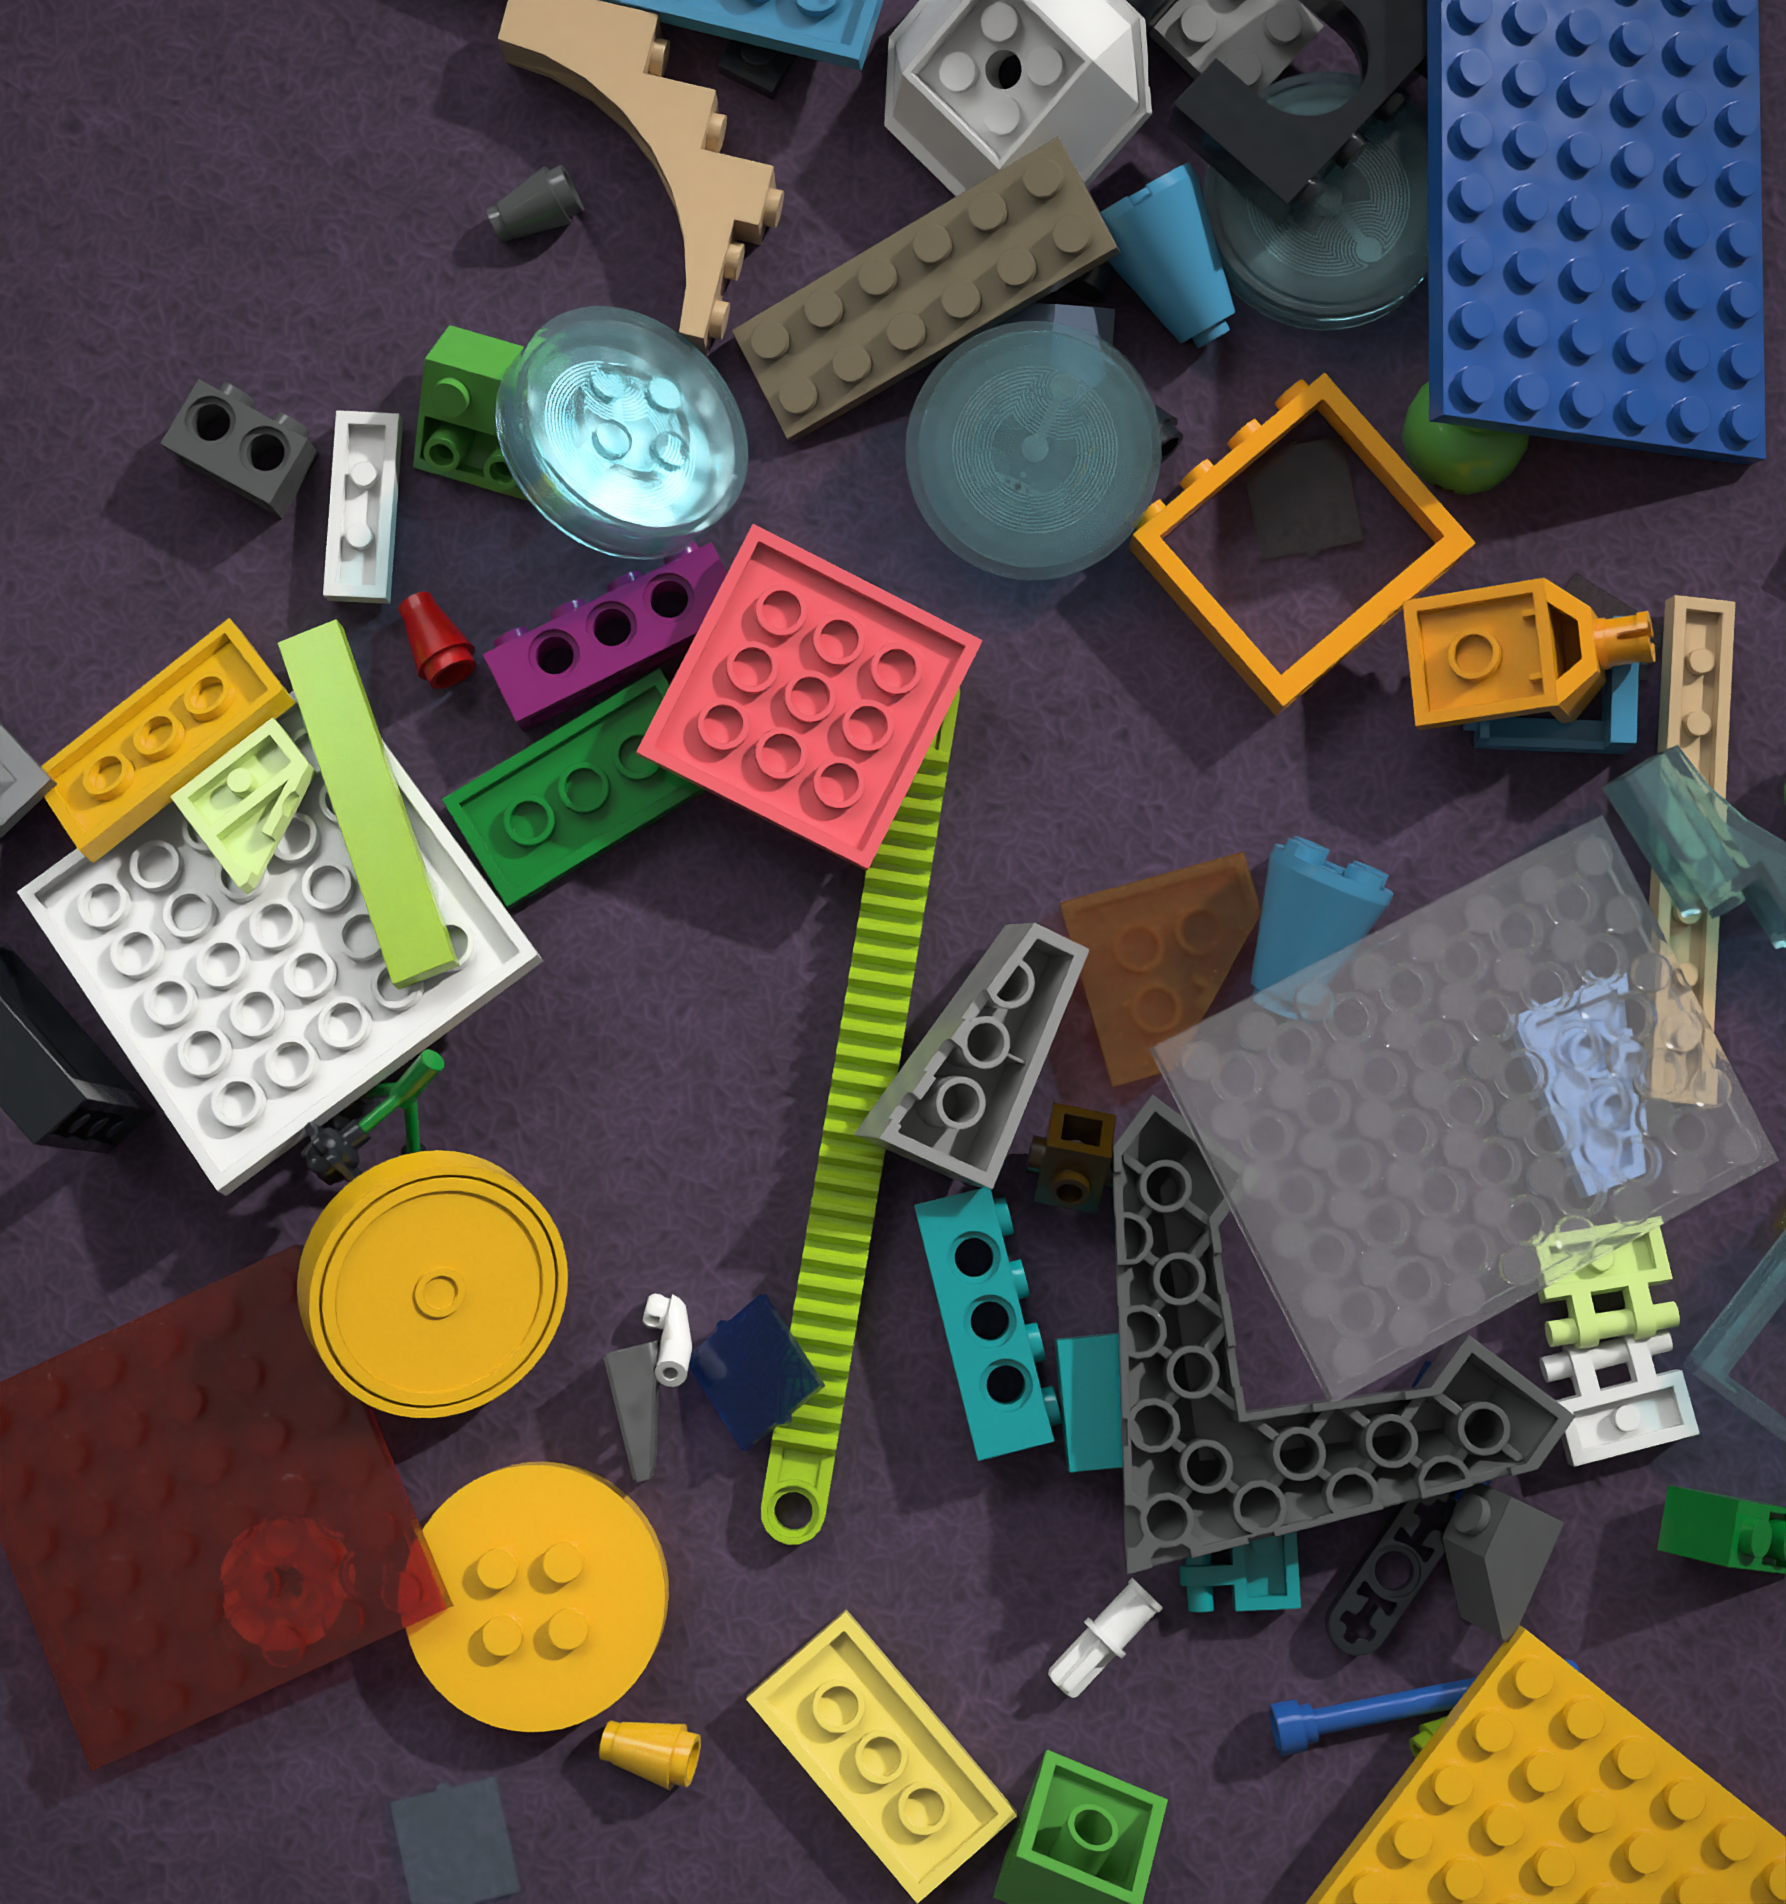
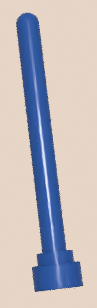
[1268,1659,1580,1757]

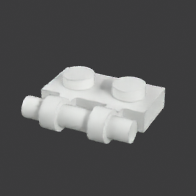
[1539,1329,1700,1467]

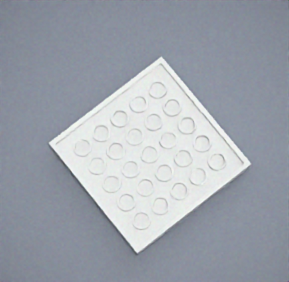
[18,691,543,1196]

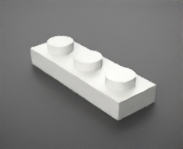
[323,411,403,604]

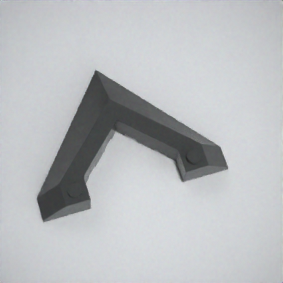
[1112,1094,1576,1575]

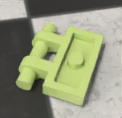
[1526,1216,1680,1349]

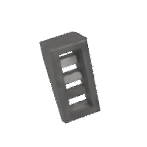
[604,1340,659,1482]

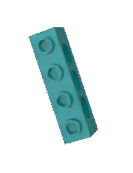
[914,1188,1062,1461]

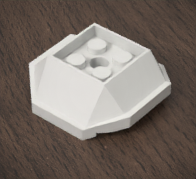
[884,0,1152,197]

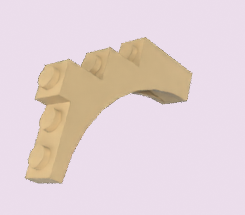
[498,0,784,356]

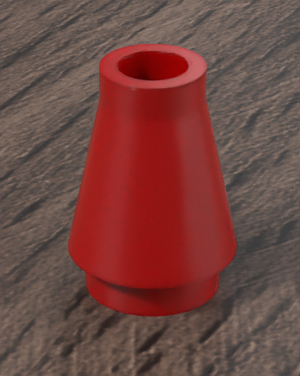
[398,591,476,689]

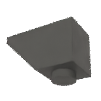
[1442,1483,1565,1642]

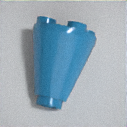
[1250,836,1394,1020]

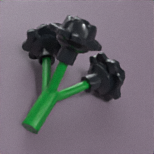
[300,1049,444,1186]

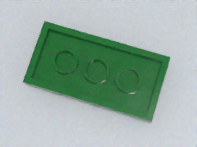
[442,668,706,910]

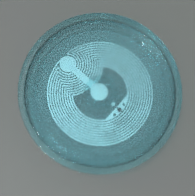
[1201,71,1428,330]
[495,306,748,560]
[905,320,1162,580]

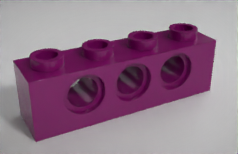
[483,542,727,732]

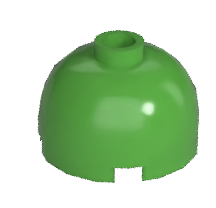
[1402,381,1529,495]

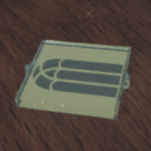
[390,1776,521,1904]

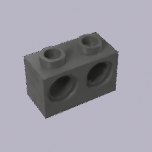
[160,379,319,519]

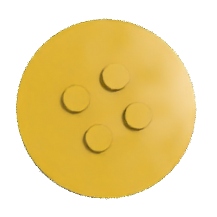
[297,1150,568,1418]
[403,1462,669,1732]

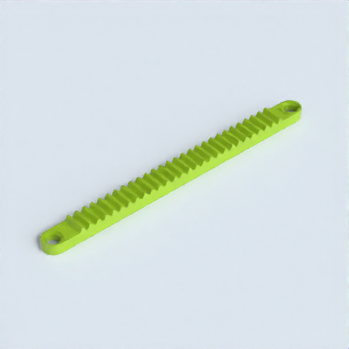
[761,687,960,1545]

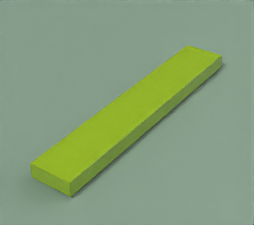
[278,619,460,990]

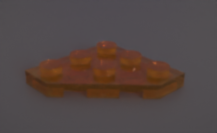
[1058,851,1261,1088]

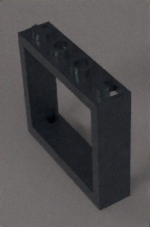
[0,941,155,1154]

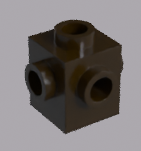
[1026,1102,1117,1214]

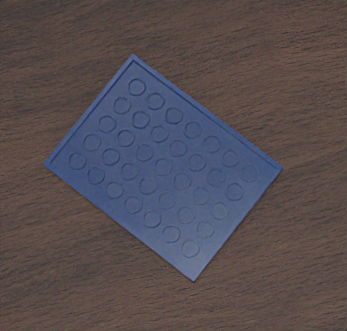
[1427,0,1766,464]

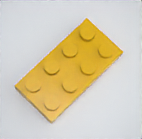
[41,618,296,864]

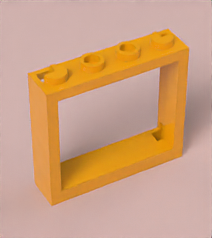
[1128,373,1475,716]

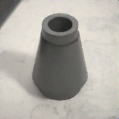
[486,165,584,243]

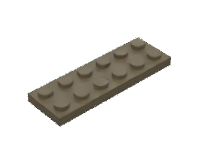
[732,136,1121,442]

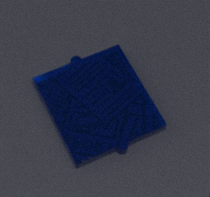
[689,1294,825,1451]

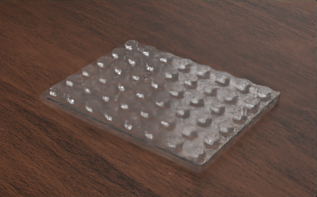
[1149,815,1779,1403]

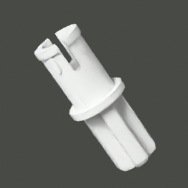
[1048,1578,1163,1698]

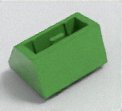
[413,325,569,502]

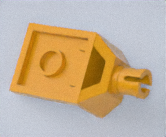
[1402,578,1655,730]

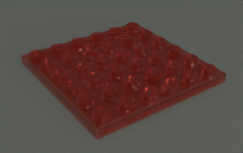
[0,1244,453,1771]

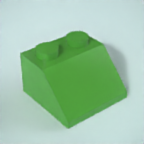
[993,1750,1168,1904]

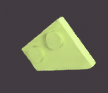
[170,717,316,895]

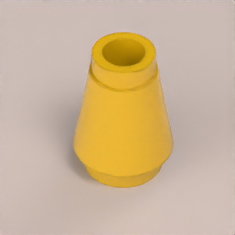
[599,1720,701,1790]

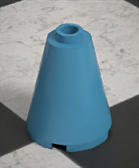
[1100,162,1235,349]

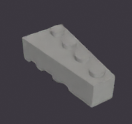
[854,923,1090,1189]

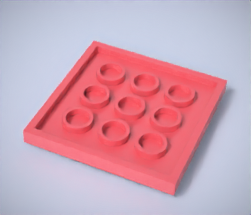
[636,524,983,871]

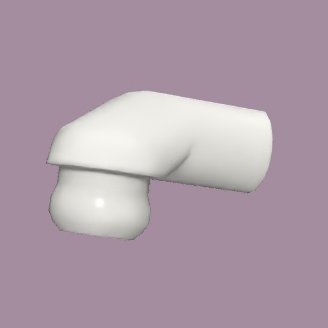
[642,1293,692,1387]

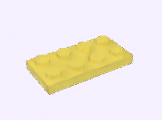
[746,1609,1017,1904]

